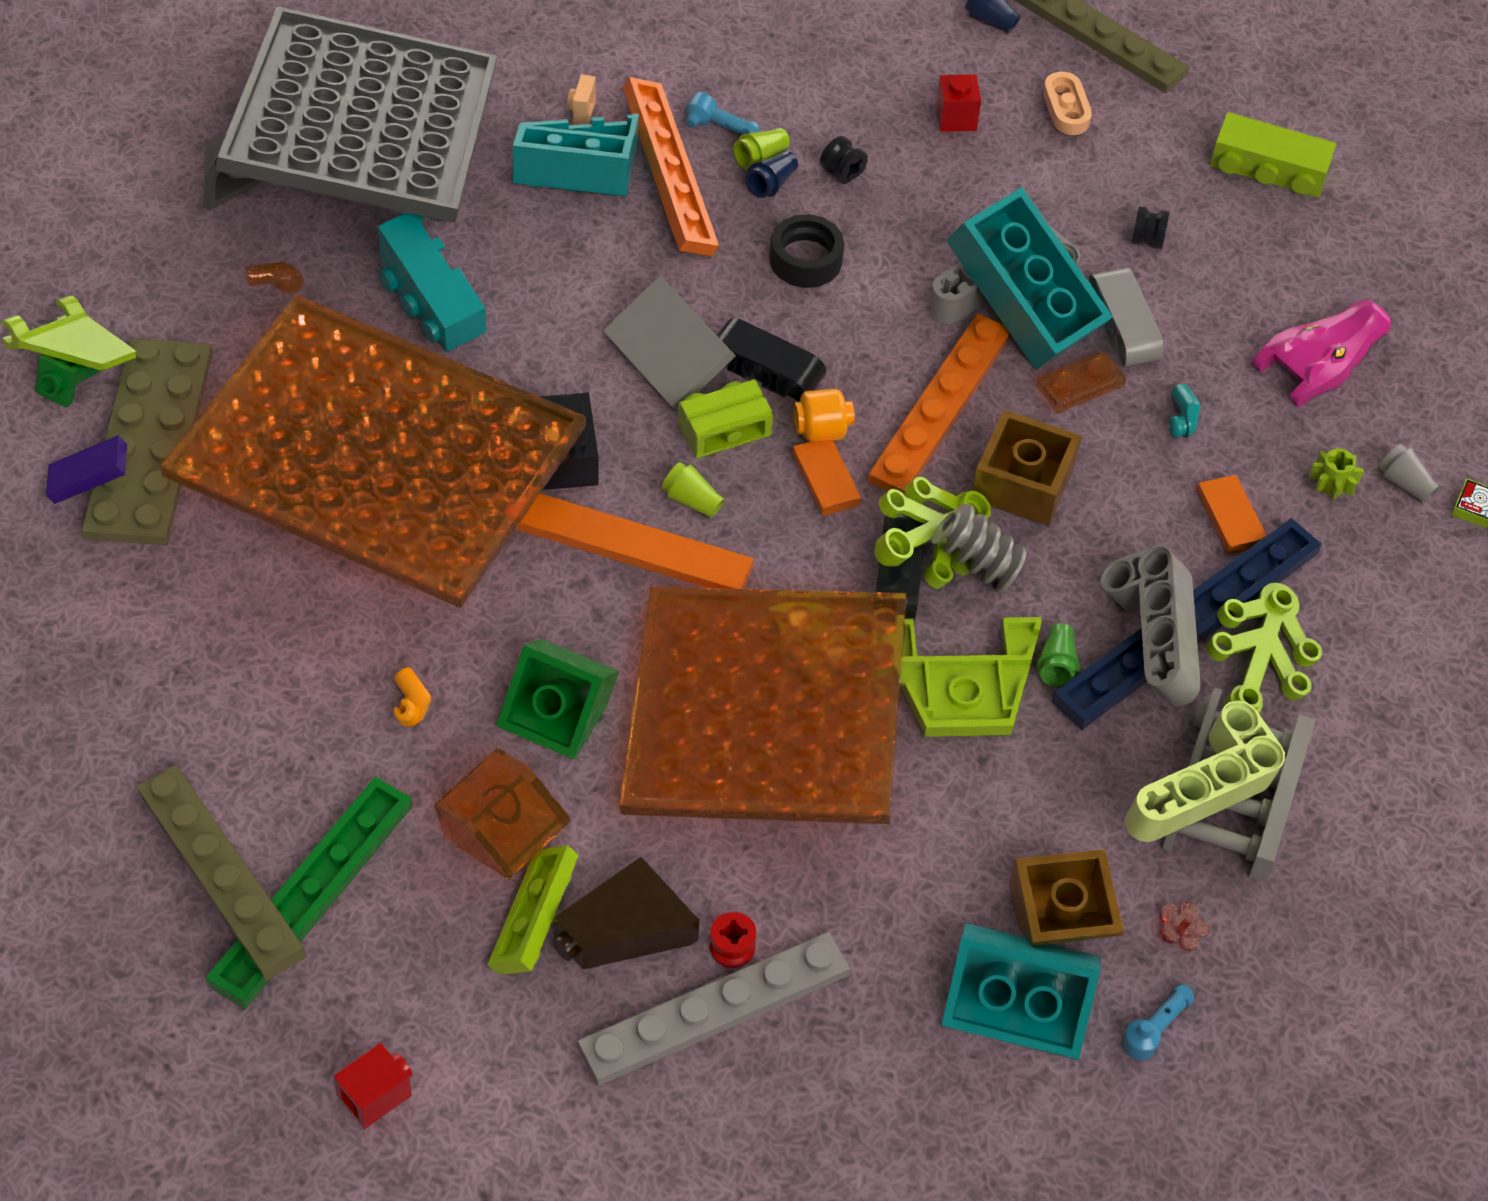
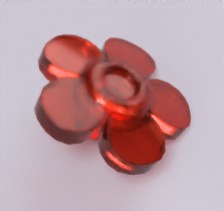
[1160,901,1210,951]

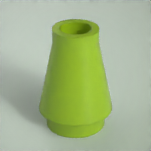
[733,127,790,169]
[661,462,725,519]

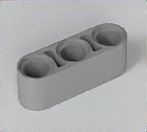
[1088,268,1164,368]

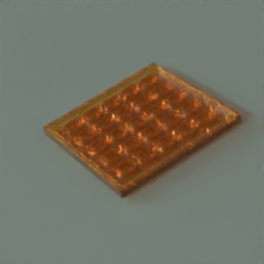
[619,587,907,824]

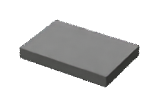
[603,275,736,411]

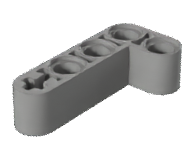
[929,225,1080,324]
[1100,545,1201,707]

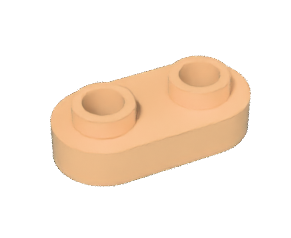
[1043,72,1092,135]

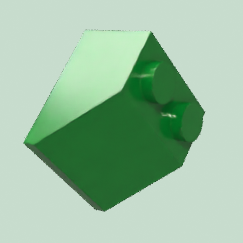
[496,639,619,759]

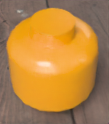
[793,388,855,442]

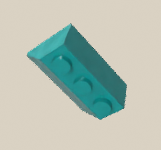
[941,923,1102,1060]

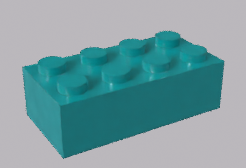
[946,187,1113,371]

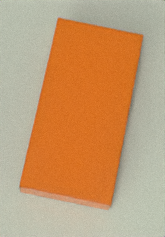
[792,440,861,516]
[1196,475,1267,555]

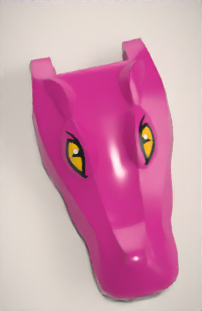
[1251,300,1391,407]

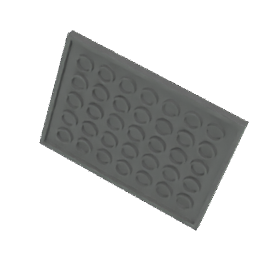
[216,6,497,223]

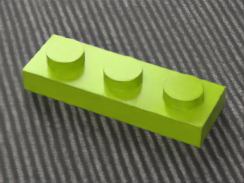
[487,845,579,975]

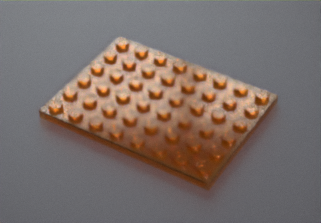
[160,294,586,608]

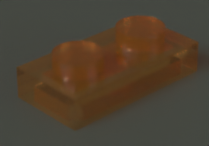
[1036,351,1127,414]

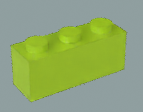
[1210,112,1337,197]

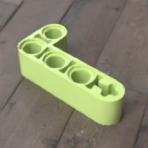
[1125,700,1285,842]

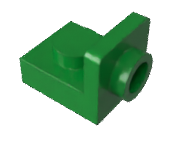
[35,354,101,407]

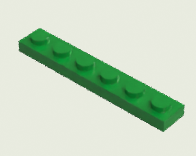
[205,776,413,1009]

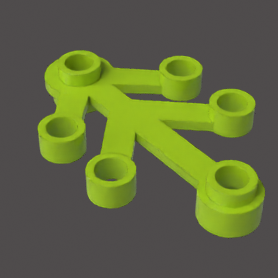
[874,476,991,589]
[1206,583,1322,713]

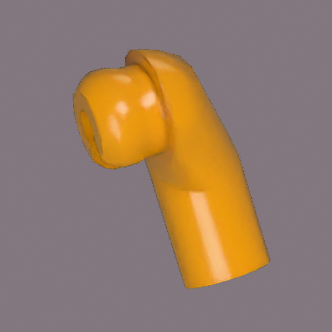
[394,667,431,727]

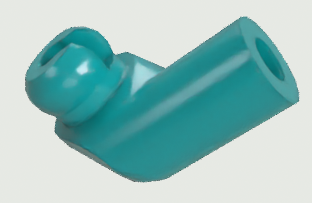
[1168,384,1201,438]

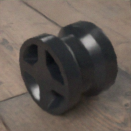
[820,136,868,184]
[1131,206,1170,249]

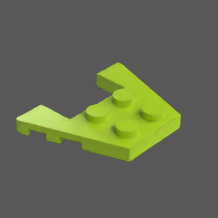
[874,617,1042,737]

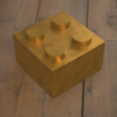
[973,410,1082,526]

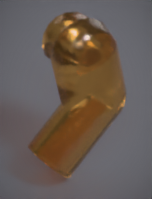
[246,261,303,293]

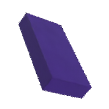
[46,435,127,504]

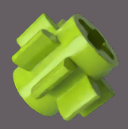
[1309,447,1364,499]

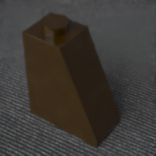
[552,857,700,970]

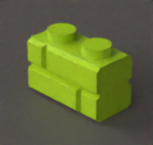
[678,379,773,459]

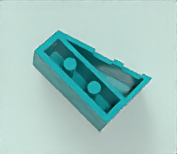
[513,114,639,196]
[378,212,487,352]

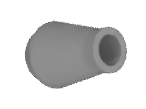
[1378,443,1440,504]

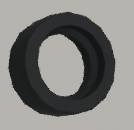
[769,214,845,288]

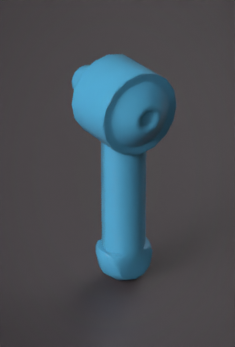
[684,92,760,135]
[1122,985,1194,1060]

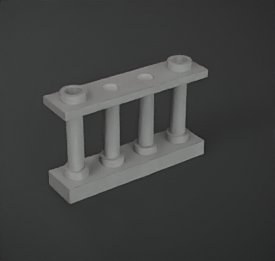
[1162,687,1316,882]

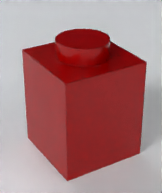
[936,74,981,132]
[333,1043,413,1129]

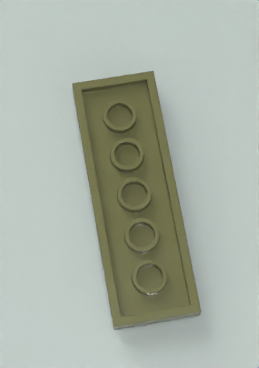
[82,338,213,546]

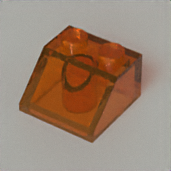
[434,747,571,880]

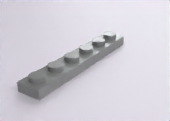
[577,932,850,1086]

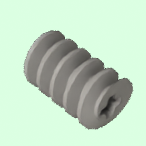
[932,504,1027,594]

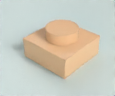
[567,74,596,125]

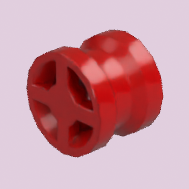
[709,912,757,968]

